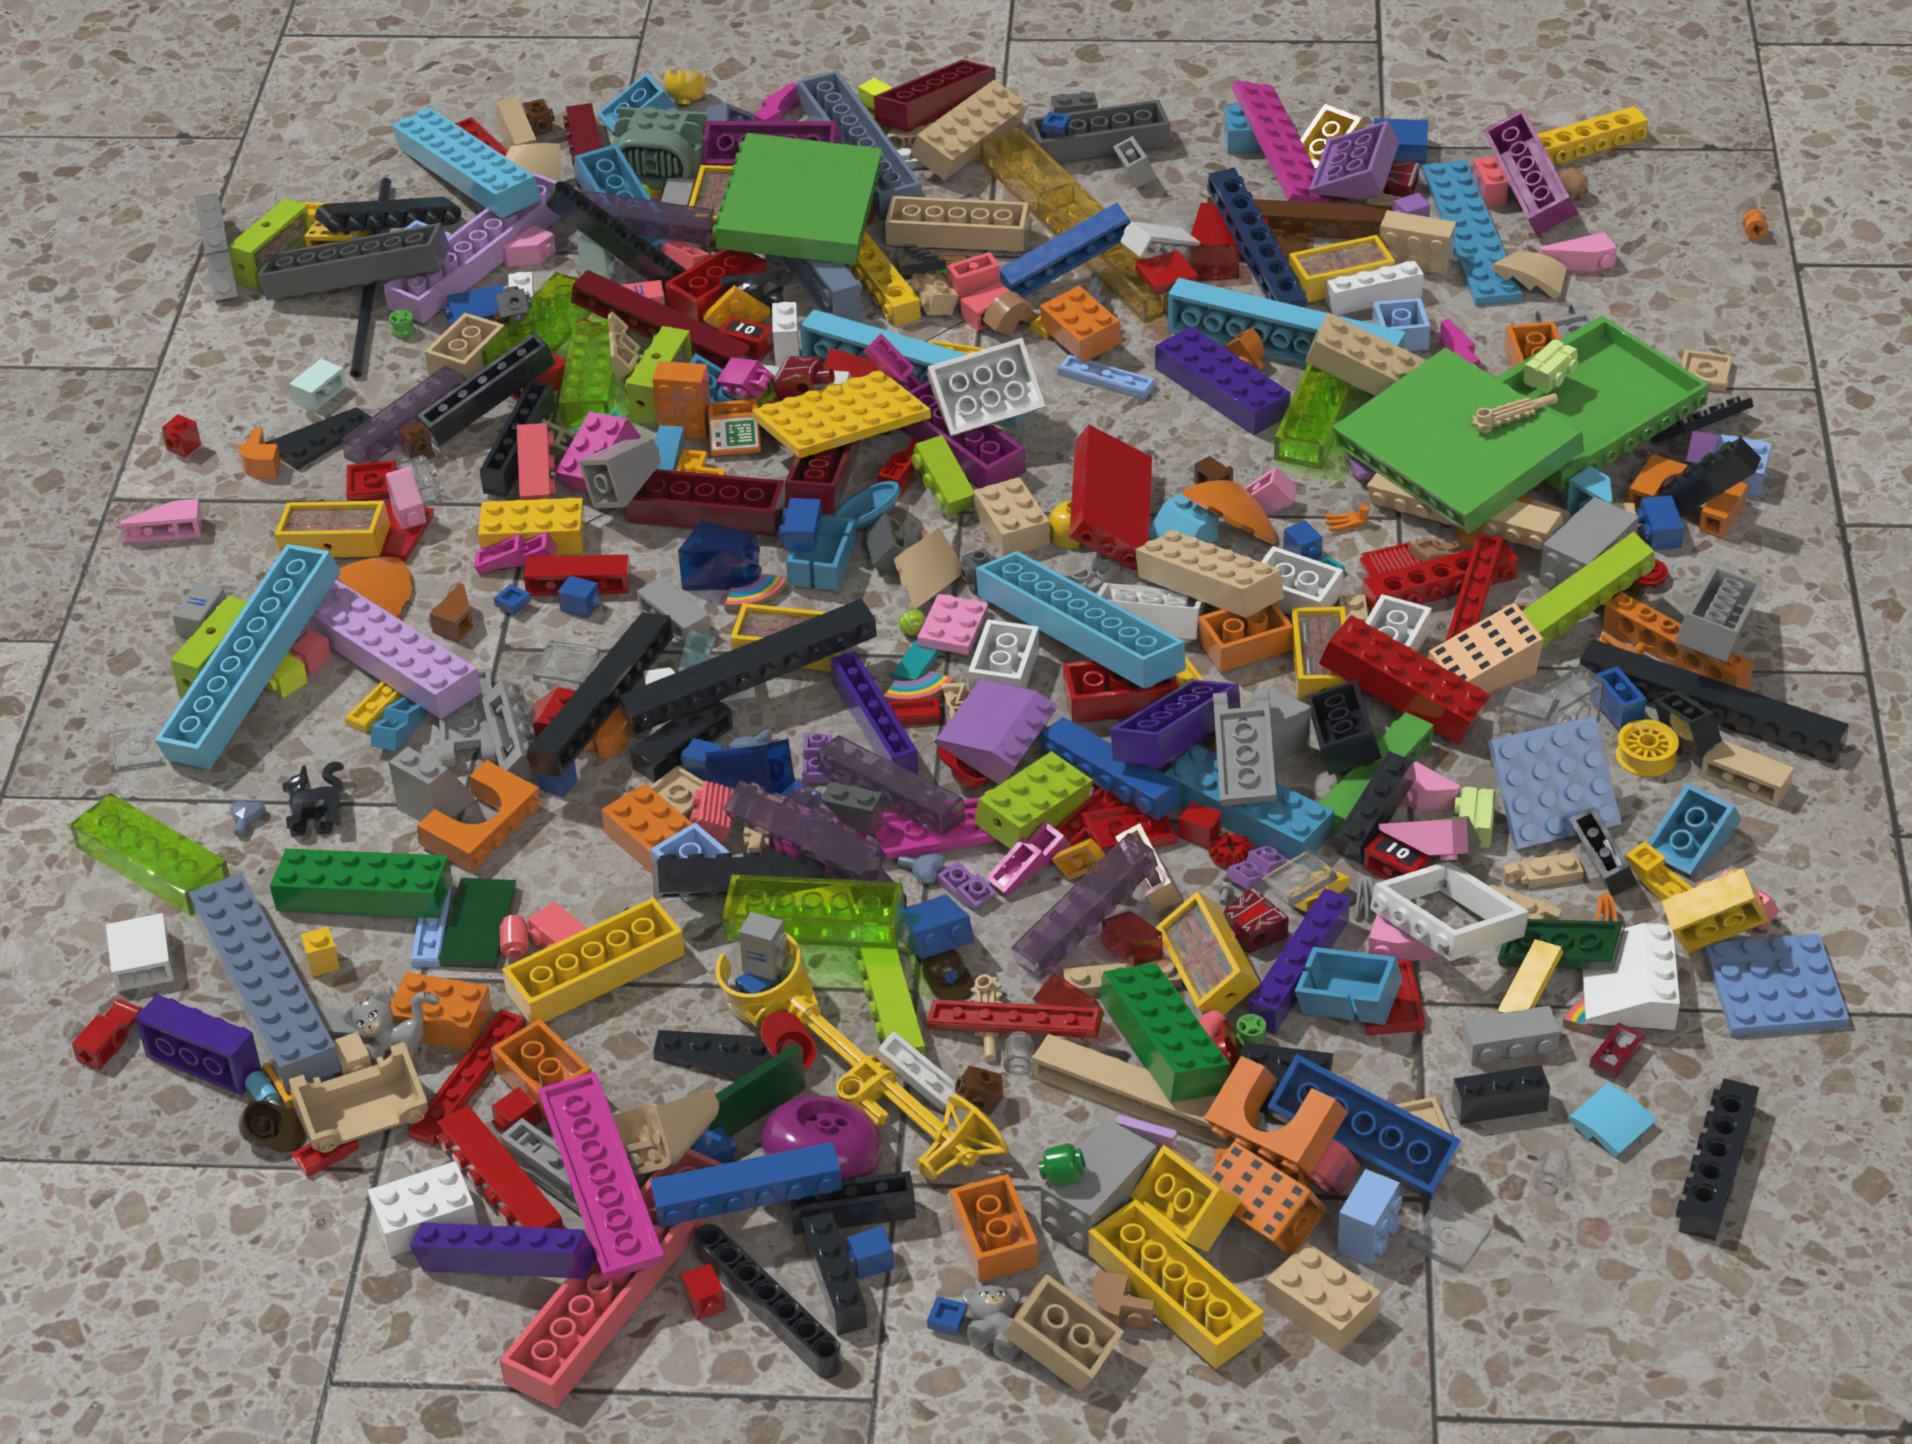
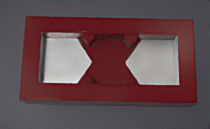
[1589,1022,1645,1080]

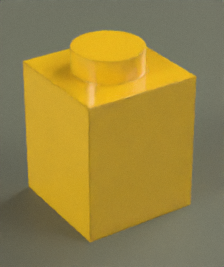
[301,927,340,977]

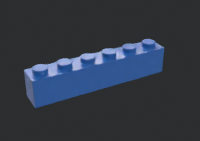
[1000,202,1131,298]
[1040,717,1181,821]
[650,1142,842,1227]

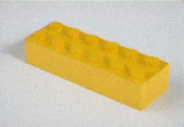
[502,897,685,1024]
[1088,1199,1264,1369]

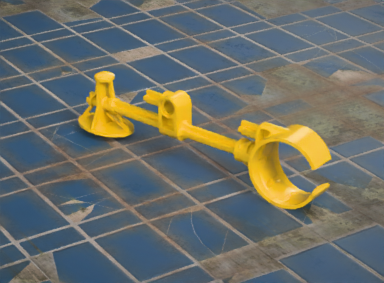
[715,932,1010,1181]

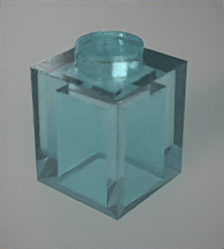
[680,630,715,668]

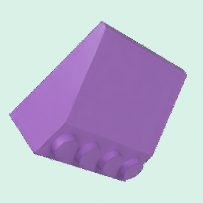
[1309,121,1399,199]
[934,679,1058,785]

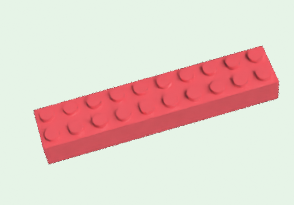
[500,1149,723,1409]

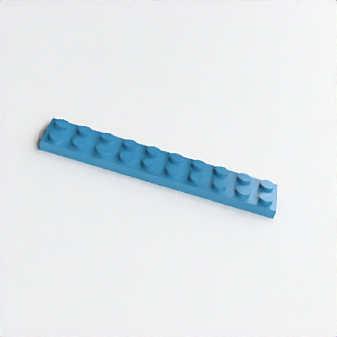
[1422,160,1522,306]

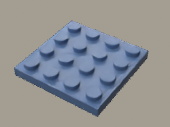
[1488,716,1622,850]
[1704,934,1849,1037]

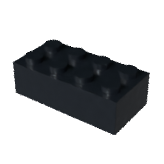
[1305,680,1382,775]

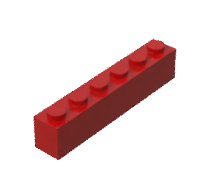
[437,1105,564,1229]

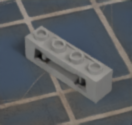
[482,679,536,781]
[500,1118,580,1213]

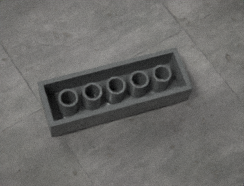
[1029,100,1170,166]

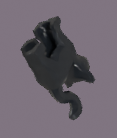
[720,268,794,313]
[282,762,344,836]

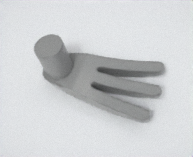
[1354,876,1377,921]

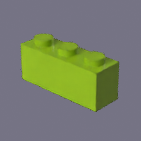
[912,435,974,517]

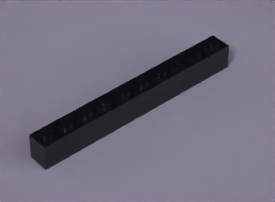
[619,598,877,735]
[526,612,674,777]
[1578,639,1849,764]

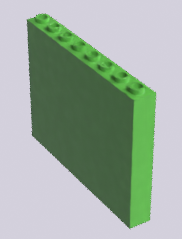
[712,133,882,265]
[1495,315,1709,492]
[1332,347,1584,534]

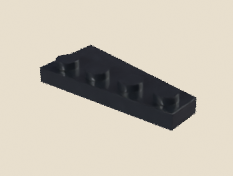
[896,244,946,276]
[1651,396,1754,442]
[265,407,373,470]
[653,1030,772,1081]

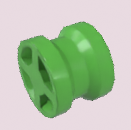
[389,310,415,339]
[1236,1014,1266,1049]

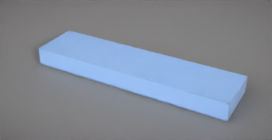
[1058,355,1156,399]
[411,882,454,967]

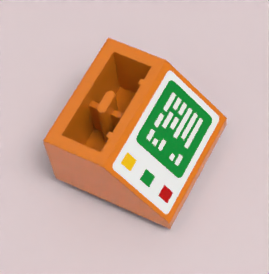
[708,399,761,456]

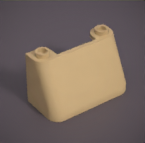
[289,1042,428,1152]
[613,1088,719,1176]

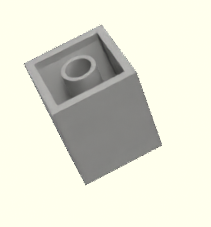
[578,439,661,508]
[1241,686,1311,763]
[389,746,475,822]

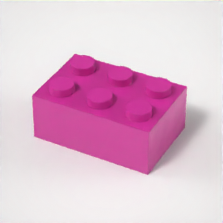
[555,411,641,493]

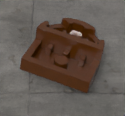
[1271,229,1314,262]

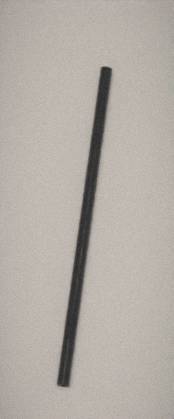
[350,178,392,378]

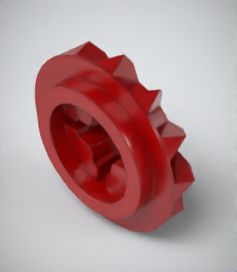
[1634,559,1668,588]
[1208,831,1253,867]

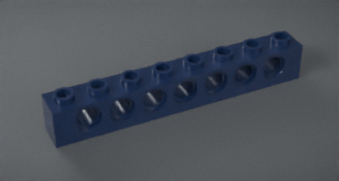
[1207,167,1308,308]

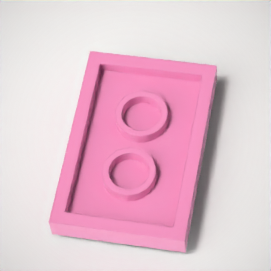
[917,594,988,655]

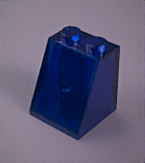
[678,520,762,591]
[705,739,795,800]

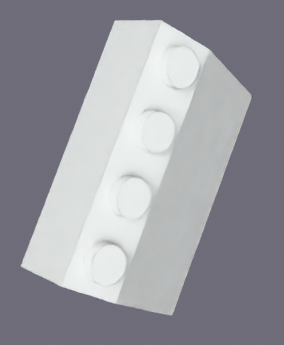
[927,338,1046,436]
[1097,583,1205,643]
[1582,923,1680,1030]

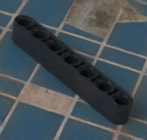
[545,181,686,293]
[315,196,462,232]
[695,1224,842,1379]

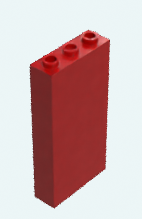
[1069,424,1152,570]

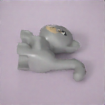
[342,990,439,1060]
[962,1285,1023,1363]

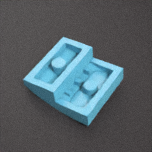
[1567,1083,1657,1158]

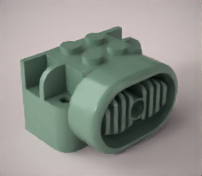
[613,107,707,190]

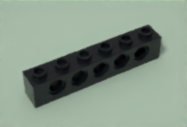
[1675,1078,1759,1241]

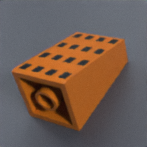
[1207,1141,1328,1257]

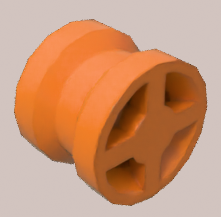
[1742,210,1768,240]

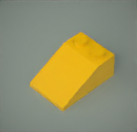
[1301,105,1366,169]

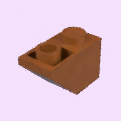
[429,584,473,642]

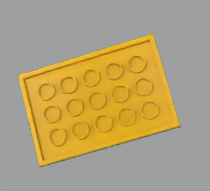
[752,371,931,458]

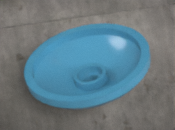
[832,481,901,530]

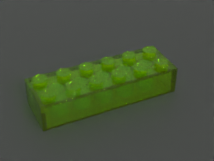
[481,272,592,367]
[558,320,618,428]
[1274,363,1358,469]
[70,793,230,917]
[722,875,905,949]

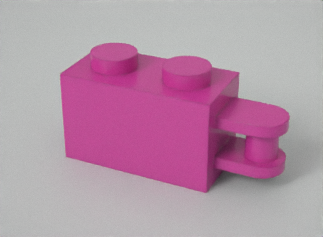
[716,357,775,399]

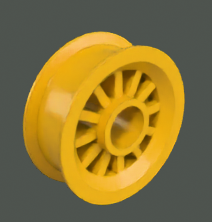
[1616,720,1679,777]

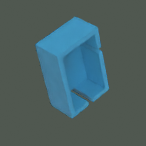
[786,515,857,591]
[1295,947,1402,1025]

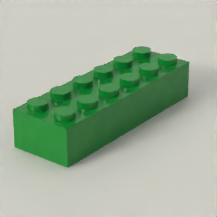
[270,848,453,918]
[1100,963,1230,1103]

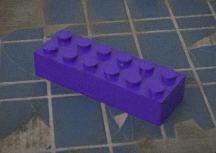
[1155,326,1291,436]
[1110,679,1241,768]

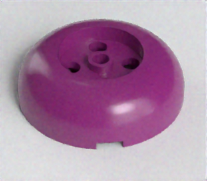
[761,1095,883,1180]

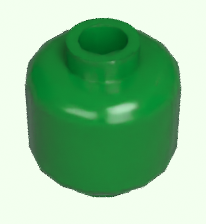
[1038,1143,1086,1188]

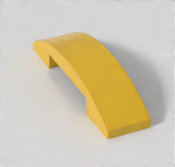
[1625,841,1693,901]

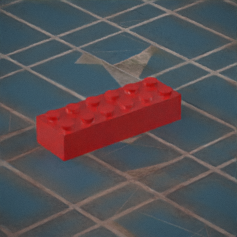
[1319,615,1491,745]

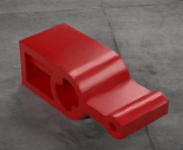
[878,439,919,500]
[72,999,143,1070]

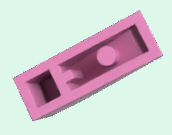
[1540,232,1617,272]
[120,499,203,543]
[1379,819,1468,860]
[1368,914,1456,961]

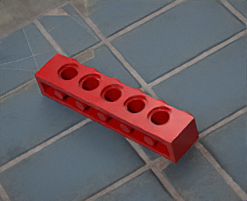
[1362,540,1518,612]

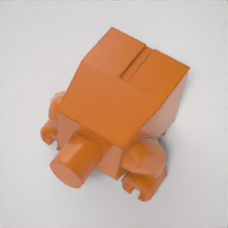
[1225,327,1266,371]

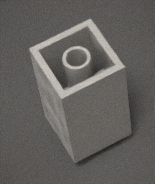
[1539,497,1639,590]
[1040,1118,1157,1254]

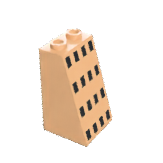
[1428,603,1543,693]

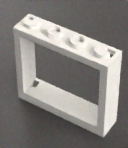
[1370,861,1529,961]

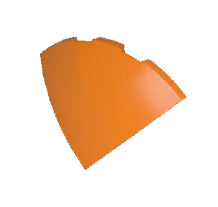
[1182,480,1277,545]
[337,557,413,619]

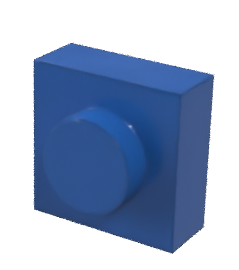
[1042,112,1070,135]
[494,584,531,615]
[927,1296,967,1336]

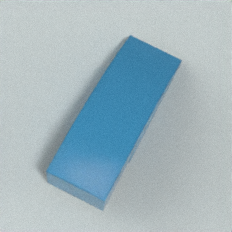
[655,425,685,471]
[370,696,427,751]

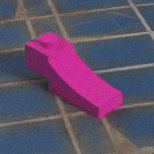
[753,82,799,121]
[1439,319,1480,368]
[864,333,922,392]
[474,532,557,575]
[985,822,1071,898]

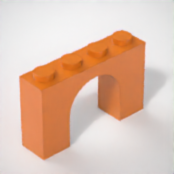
[1628,455,1748,538]
[417,760,540,872]
[1204,1056,1348,1175]

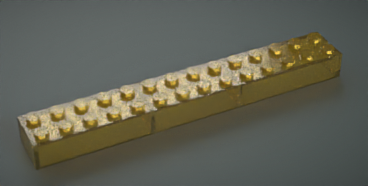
[980,127,1170,323]

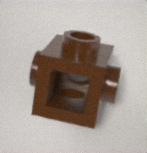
[522,99,555,135]
[955,1065,1004,1115]

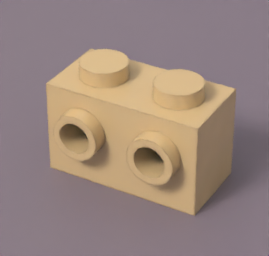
[909,270,959,317]

